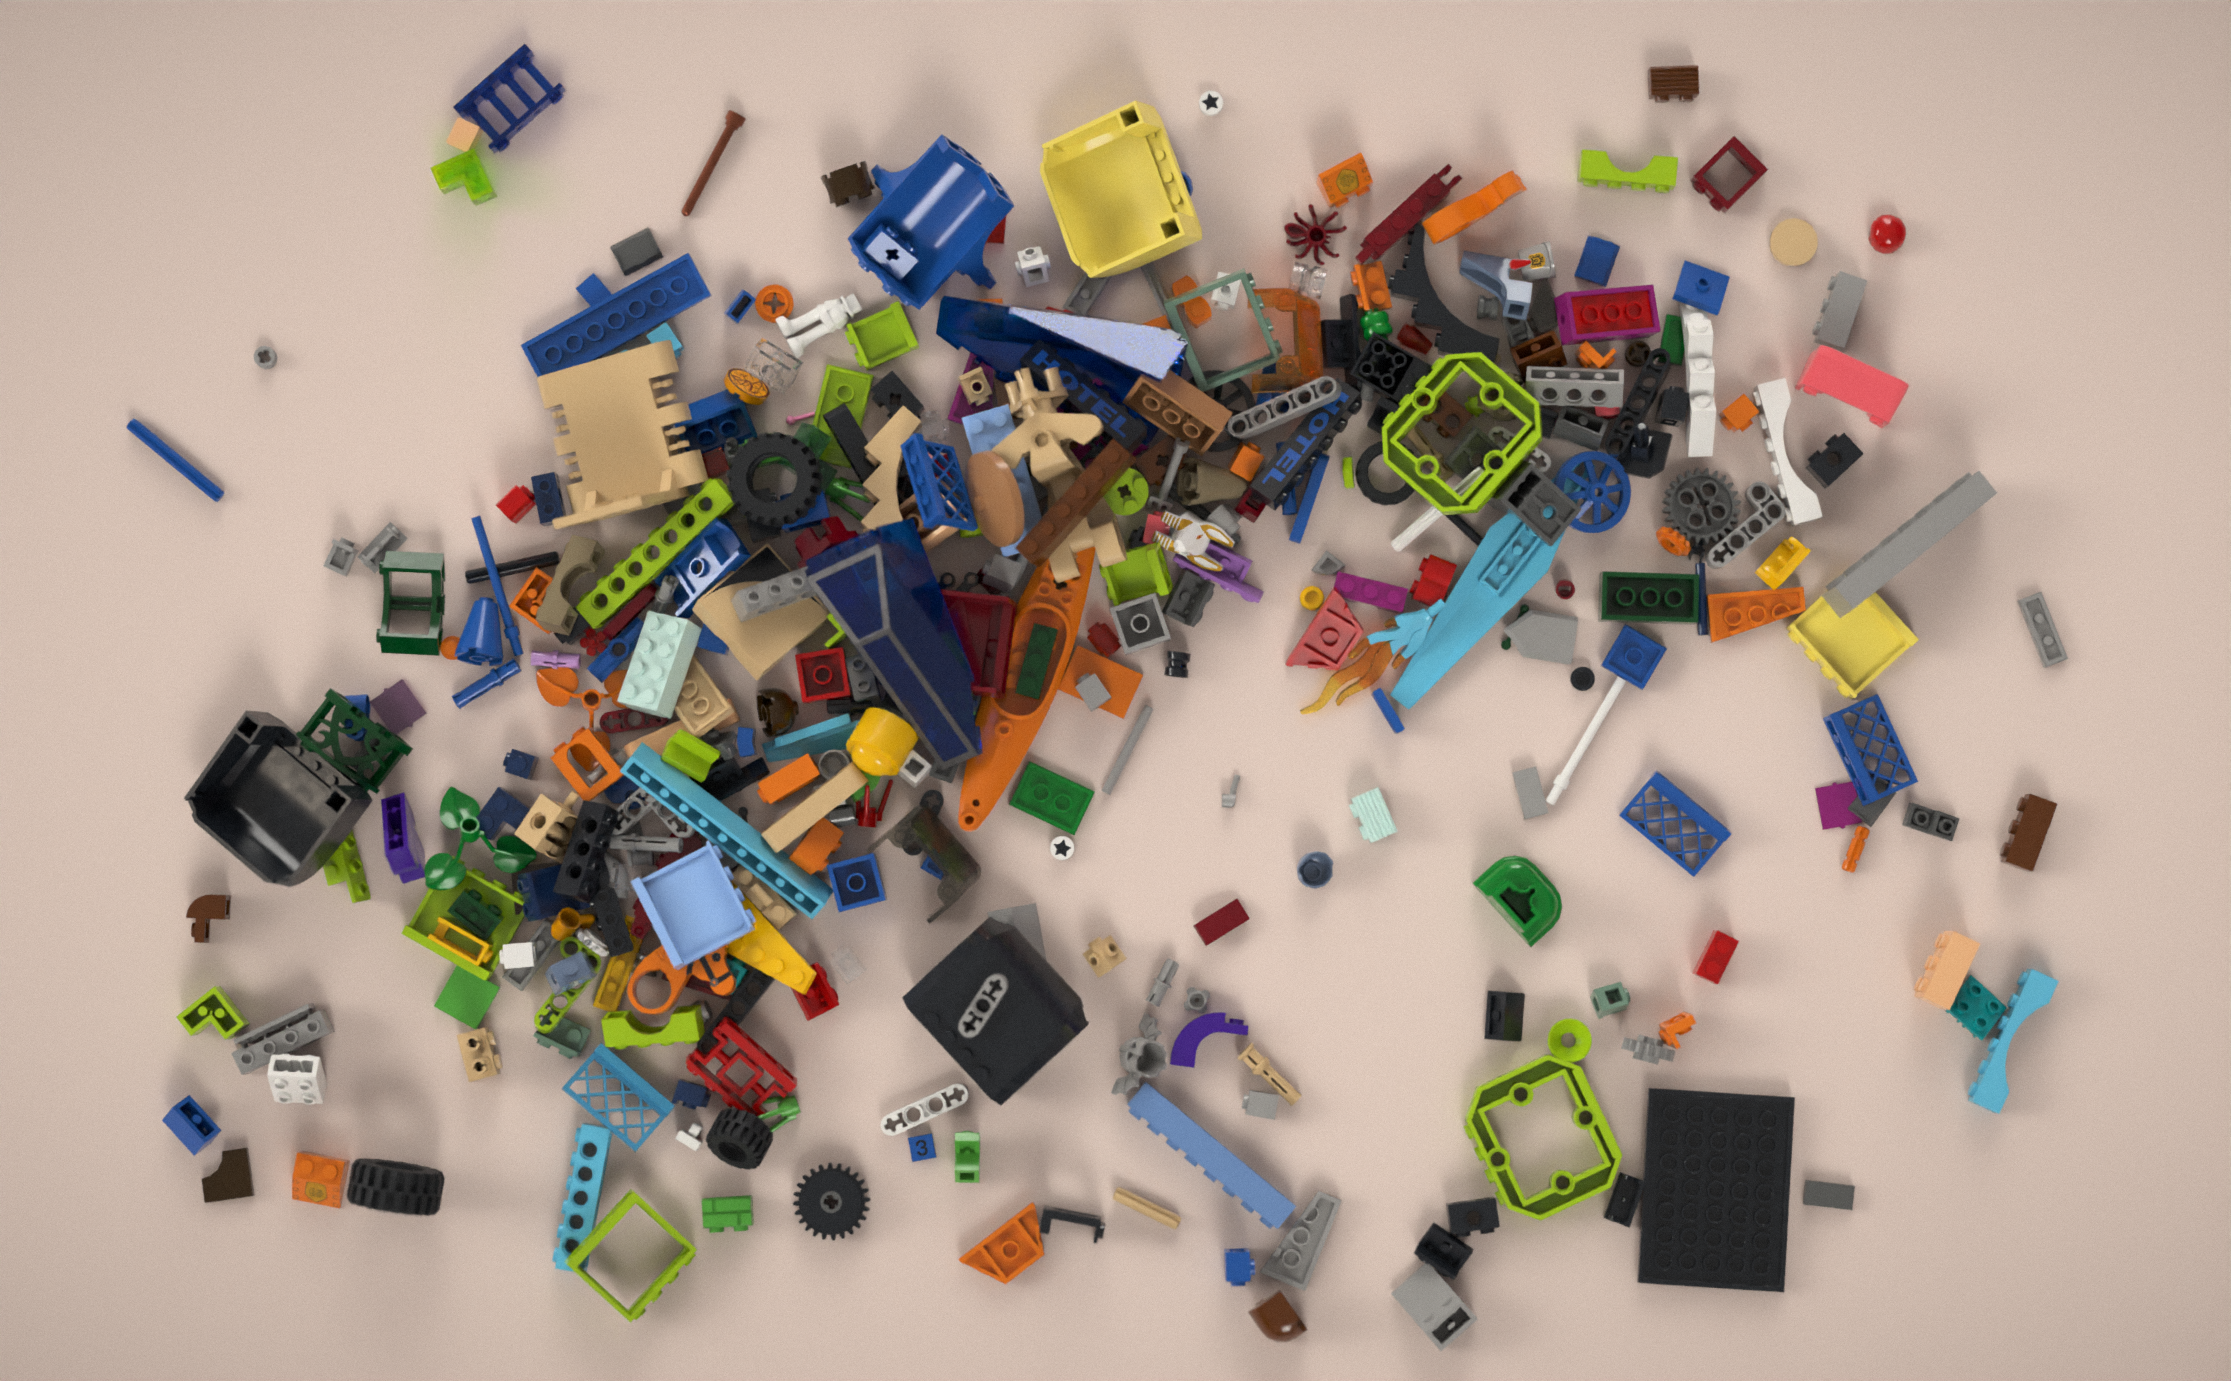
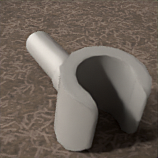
[1222,775,1240,808]

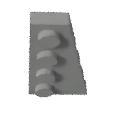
[1260,1191,1342,1291]

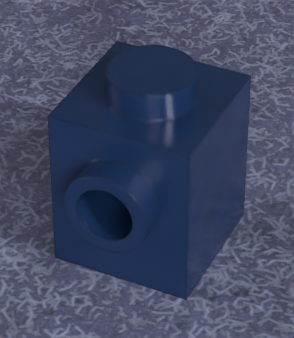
[503,749,539,780]

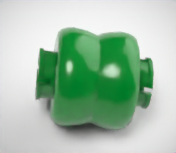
[1359,308,1393,342]

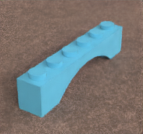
[1968,969,2059,1114]

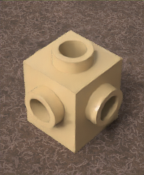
[1082,935,1127,978]

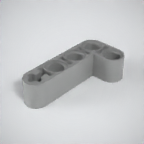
[1705,481,1786,569]

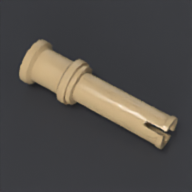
[1407,425,1455,482]
[1237,1042,1302,1106]

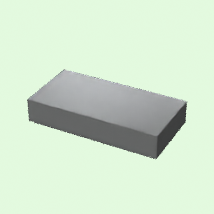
[1512,767,1548,819]

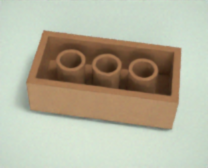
[1122,358,1232,457]

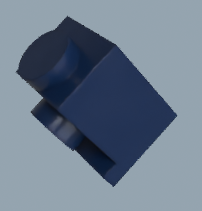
[672,1079,711,1110]

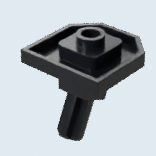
[1617,422,1673,479]

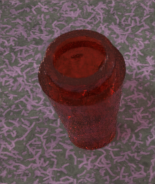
[1396,323,1433,355]

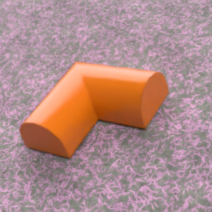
[509,567,553,634]

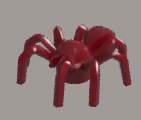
[1284,204,1347,266]

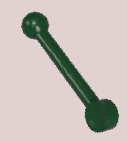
[1501,604,1529,650]

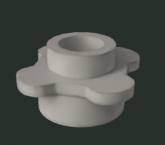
[1184,987,1210,1013]

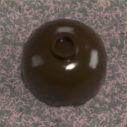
[757,688,799,737]

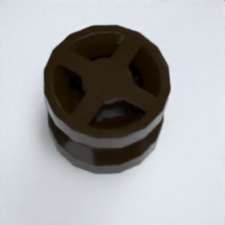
[1625,341,1651,367]

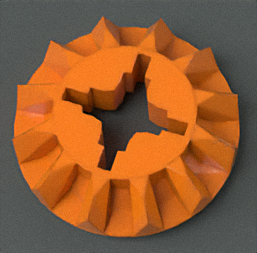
[755,285,794,323]
[1656,526,1691,556]

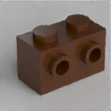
[1510,330,1568,383]

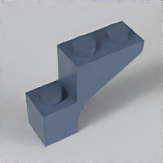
[1459,251,1532,320]

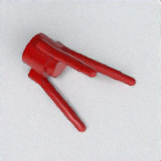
[855,779,893,827]

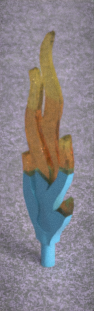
[1300,599,1447,715]

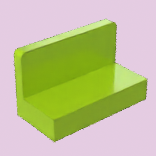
[825,613,847,649]
[660,729,721,783]

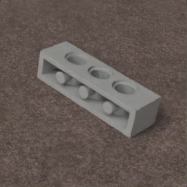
[1526,366,1624,408]
[731,560,834,622]

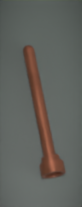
[681,110,746,216]

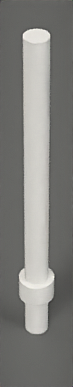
[1546,677,1626,806]

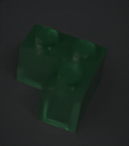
[778,422,838,491]

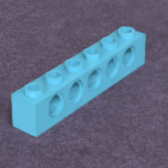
[552,1123,612,1272]

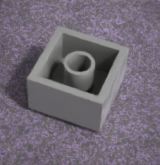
[1109,593,1171,656]

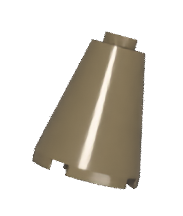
[1177,457,1247,506]

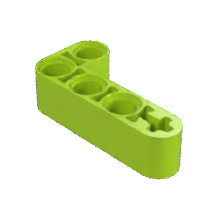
[534,937,601,1034]

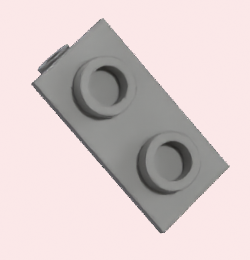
[357,522,408,573]

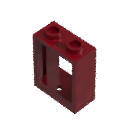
[1691,136,1768,214]

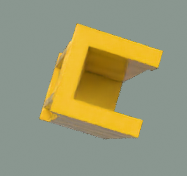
[427,916,494,966]

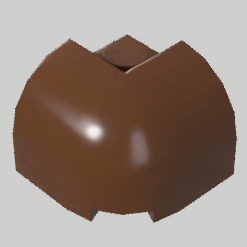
[1248,1290,1307,1342]

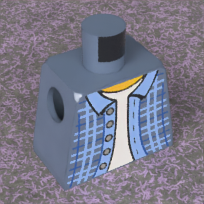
[545,951,597,996]

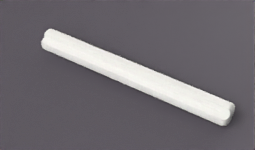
[1391,467,1484,552]

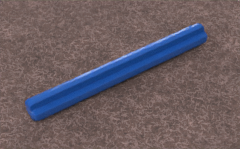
[126,419,224,502]

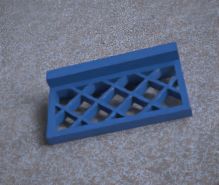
[900,433,978,531]
[1822,694,1918,806]
[1619,770,1732,877]

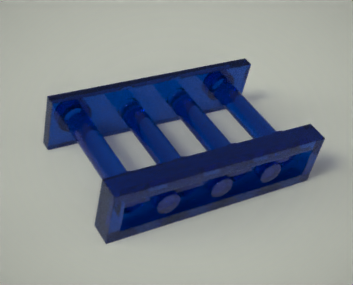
[453,44,566,154]

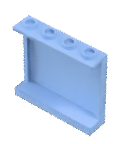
[631,841,756,970]

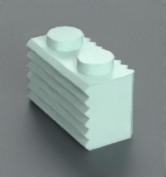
[1349,787,1397,843]

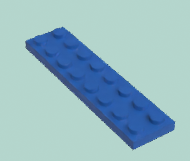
[521,253,712,377]

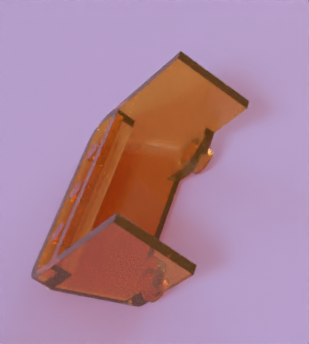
[1247,288,1323,393]

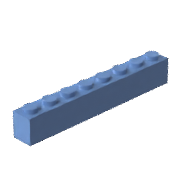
[1127,1082,1296,1229]

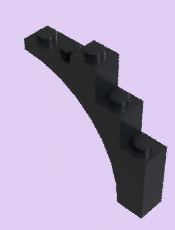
[1388,225,1499,364]

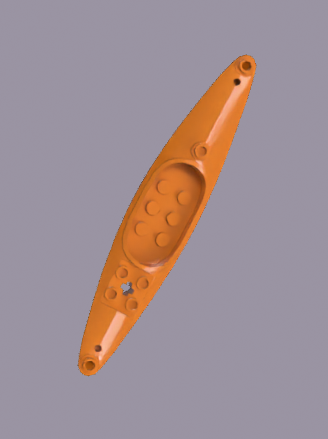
[958,546,1096,832]

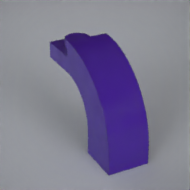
[1170,1012,1249,1068]

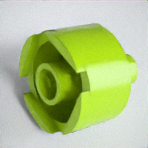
[1104,468,1148,515]

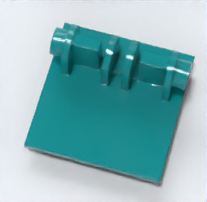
[1945,975,2007,1041]

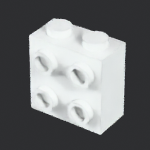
[267,1054,327,1105]

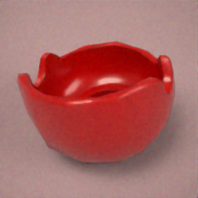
[1869,214,1906,254]

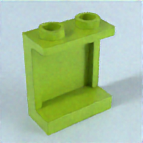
[844,301,919,371]
[1099,542,1174,606]

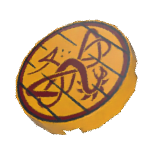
[723,368,770,405]

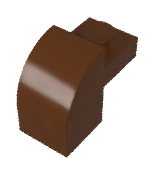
[186,895,231,943]

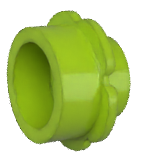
[1465,395,1485,418]

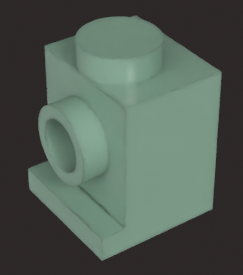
[1590,982,1630,1019]

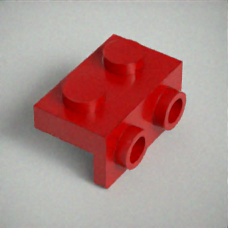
[790,962,839,1021]

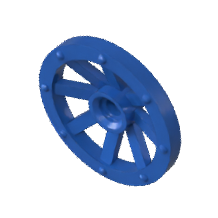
[1553,451,1631,533]

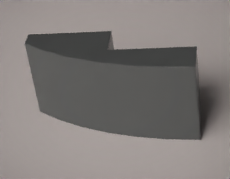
[1902,802,1960,841]

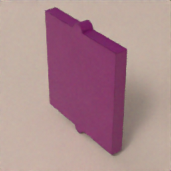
[1815,782,1862,830]

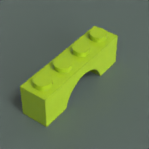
[1578,149,1678,193]
[601,1005,705,1050]

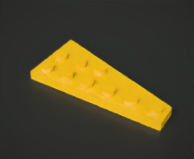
[727,880,817,995]

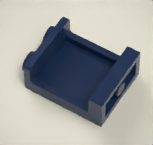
[517,864,590,922]

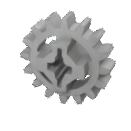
[1621,1035,1675,1065]

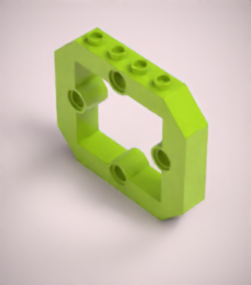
[1382,352,1543,515]
[1463,1054,1622,1221]

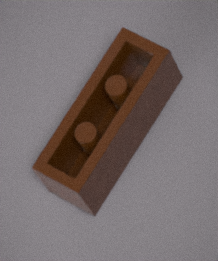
[2000,794,2057,872]

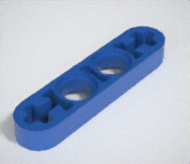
[1289,453,1330,544]

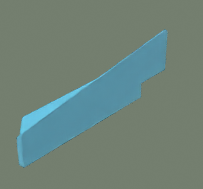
[762,713,860,762]

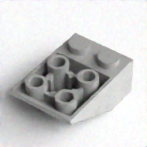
[1391,1263,1477,1351]

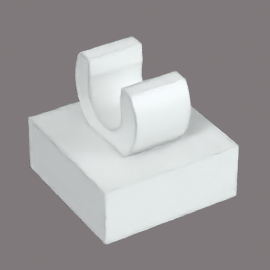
[675,1123,703,1151]

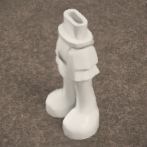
[775,294,862,359]

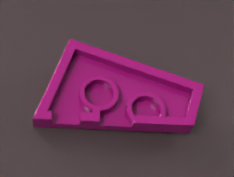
[947,351,994,426]

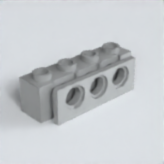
[232,1003,335,1075]

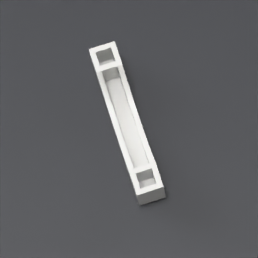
[1752,378,1823,527]

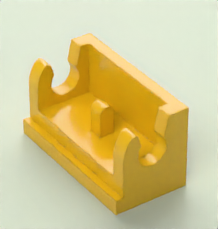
[1755,536,1811,590]

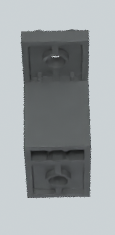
[1443,426,1582,546]

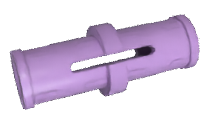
[531,650,581,669]

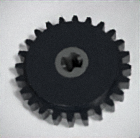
[793,1162,871,1240]

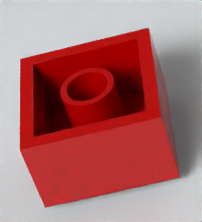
[795,647,852,704]

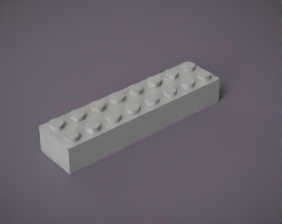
[1822,471,1997,618]

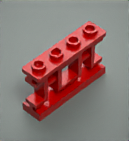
[686,1015,797,1116]

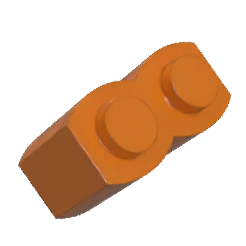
[1172,275,1212,329]

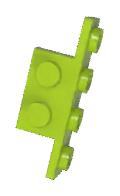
[323,830,371,903]

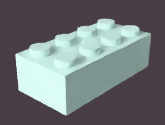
[617,610,702,719]

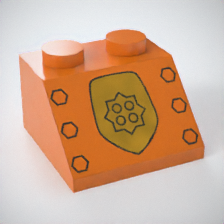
[1316,152,1373,208]
[292,1151,350,1208]

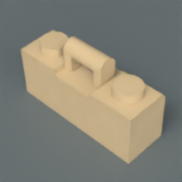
[732,865,798,930]

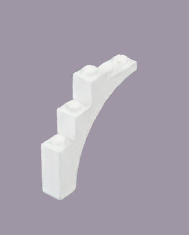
[1679,302,1716,457]

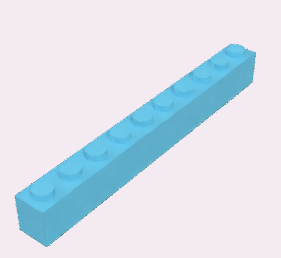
[620,742,833,919]

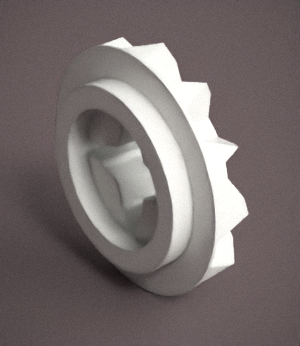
[576,928,609,956]

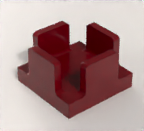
[795,516,860,569]

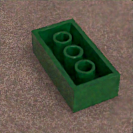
[1598,571,1699,625]

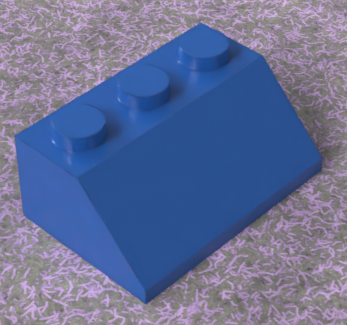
[674,389,758,459]

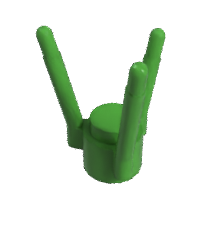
[825,477,871,522]
[752,1093,801,1133]

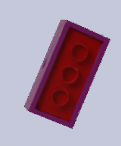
[1554,284,1661,346]

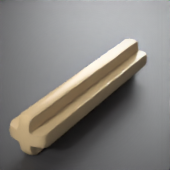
[1113,1187,1181,1229]

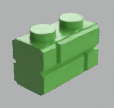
[702,1195,754,1233]

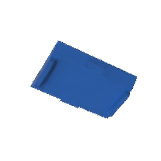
[1574,236,1620,287]

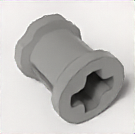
[627,850,654,868]

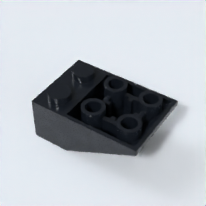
[1350,332,1433,407]

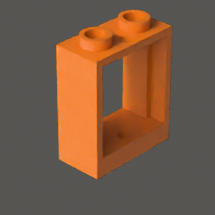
[757,753,822,805]

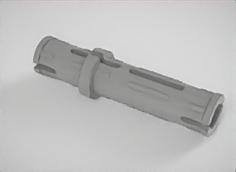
[610,833,683,853]

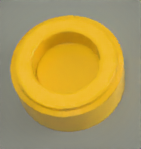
[1300,586,1324,611]

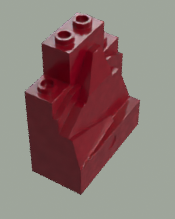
[883,588,1017,699]

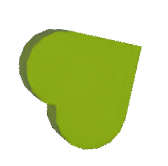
[1343,457,1355,489]

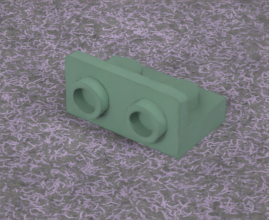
[533,1010,592,1059]

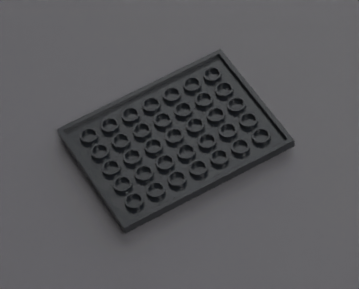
[1637,1088,1795,1292]

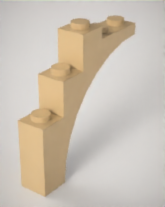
[861,405,929,567]

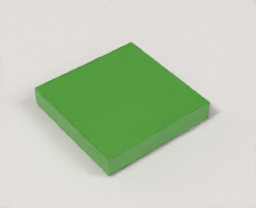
[434,965,501,1030]

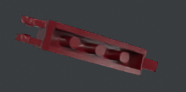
[1355,164,1463,265]
[630,823,703,940]

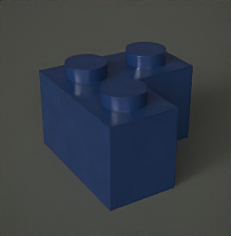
[476,787,531,841]

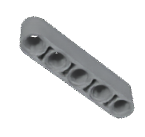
[1228,376,1342,440]

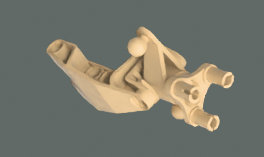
[991,367,1127,583]

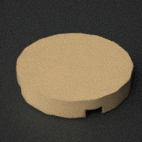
[1769,218,1818,266]

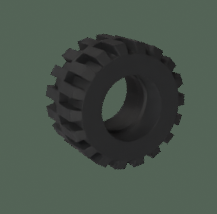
[706,1108,773,1170]

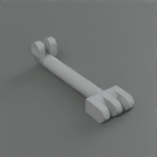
[1146,437,1190,512]

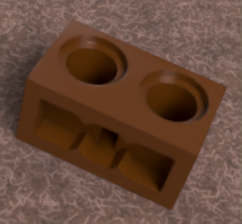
[1419,391,1473,440]

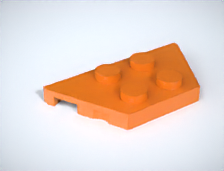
[958,1202,1044,1284]

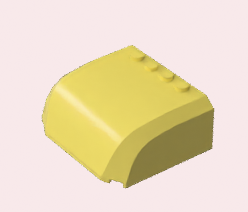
[1040,100,1202,278]

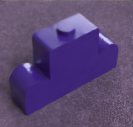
[381,793,426,884]

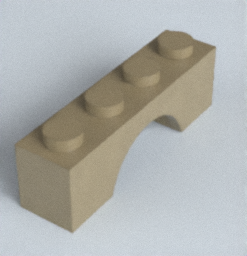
[535,534,605,636]

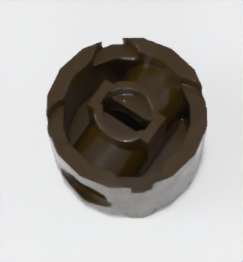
[821,161,875,208]

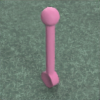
[786,411,816,425]

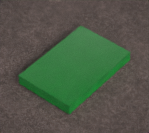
[1009,761,1095,836]

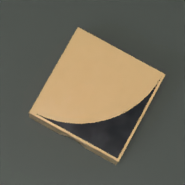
[692,543,831,681]

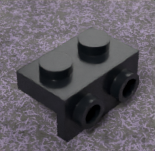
[1414,1222,1474,1280]

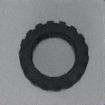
[1355,441,1415,506]

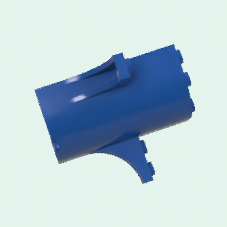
[847,134,1014,310]

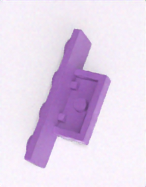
[1173,540,1264,603]

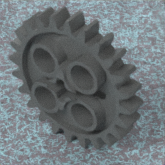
[1662,467,1741,546]

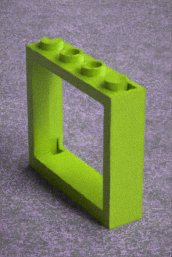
[564,1189,697,1323]

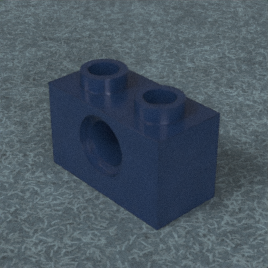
[531,472,566,526]

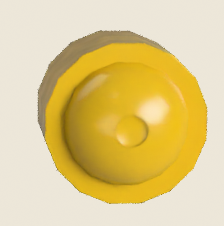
[846,707,918,776]

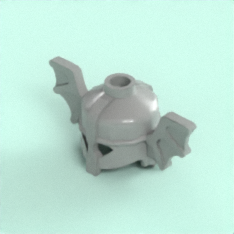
[1111,1013,1168,1095]

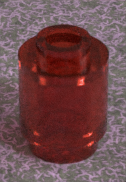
[1087,622,1121,658]

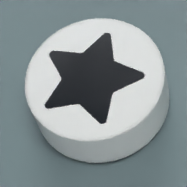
[1199,91,1223,116]
[1050,836,1074,860]

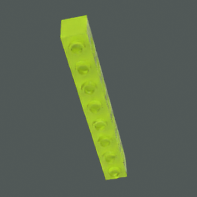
[575,478,734,629]

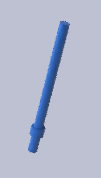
[471,516,524,656]

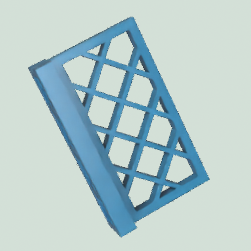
[562,1043,675,1152]

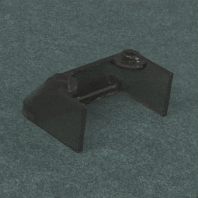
[866,804,982,924]

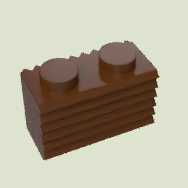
[1648,65,1699,103]

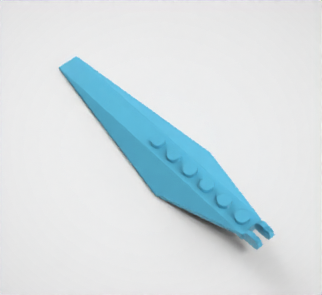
[1390,462,1596,710]

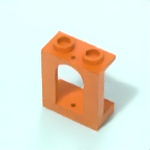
[550,727,624,801]

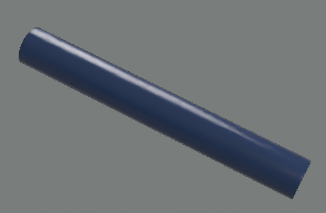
[1695,563,1708,636]

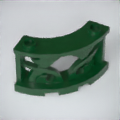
[295,688,413,794]

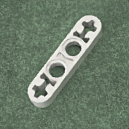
[881,1083,969,1136]

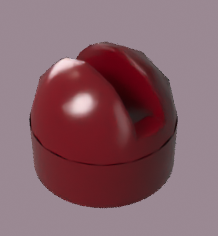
[1555,579,1575,599]

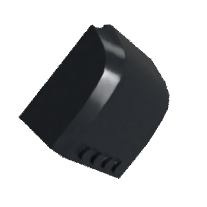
[184,711,373,887]
[902,917,1089,1105]

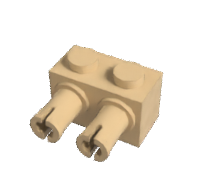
[457,1027,503,1082]

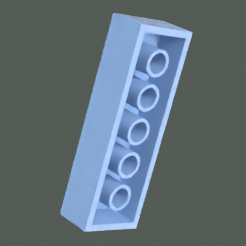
[962,404,1042,557]

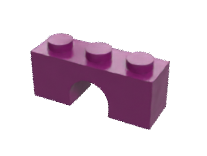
[1333,572,1408,614]

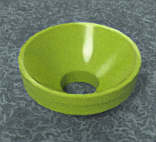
[1547,1018,1592,1063]

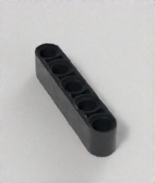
[1605,348,1672,460]
[823,403,903,506]
[697,968,775,1055]

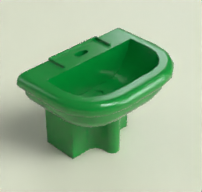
[1472,855,1562,947]

